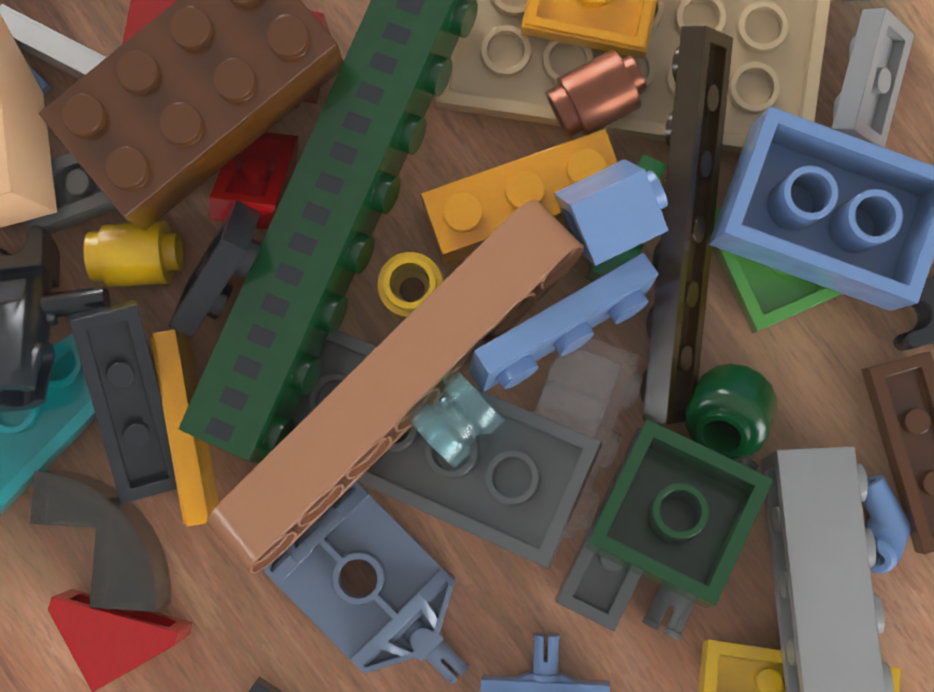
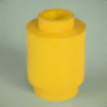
[83,220,185,287]
[377,252,443,321]

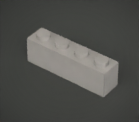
[761,446,894,692]

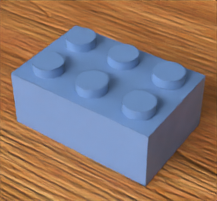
[708,106,934,311]

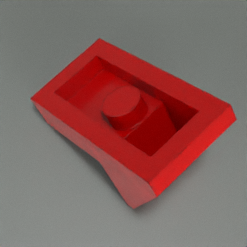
[209,132,298,230]

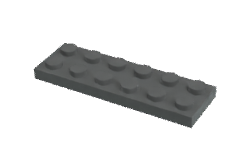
[291,330,602,568]

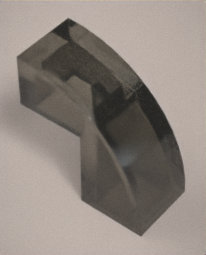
[30,469,171,611]

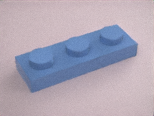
[468,253,659,393]

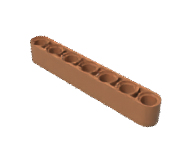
[207,199,584,574]

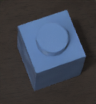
[554,159,669,266]

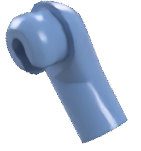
[862,474,911,574]

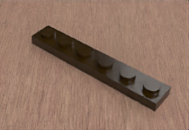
[640,25,733,425]

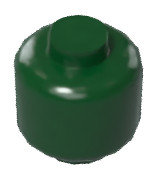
[685,363,777,460]

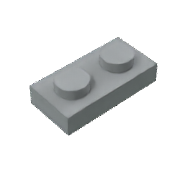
[831,8,914,148]

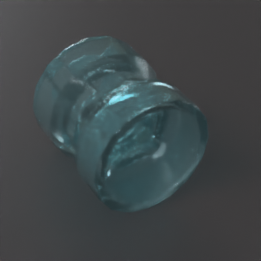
[409,371,505,467]

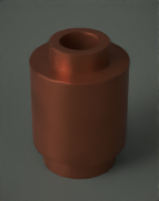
[545,49,647,138]

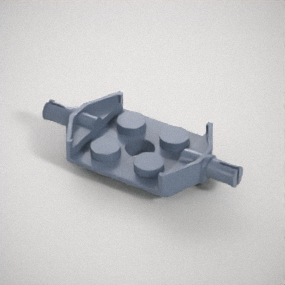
[264,482,469,685]

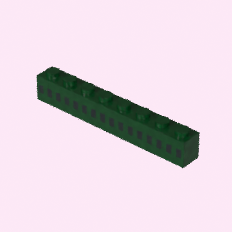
[178,0,478,463]

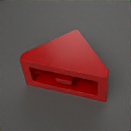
[48,589,193,692]

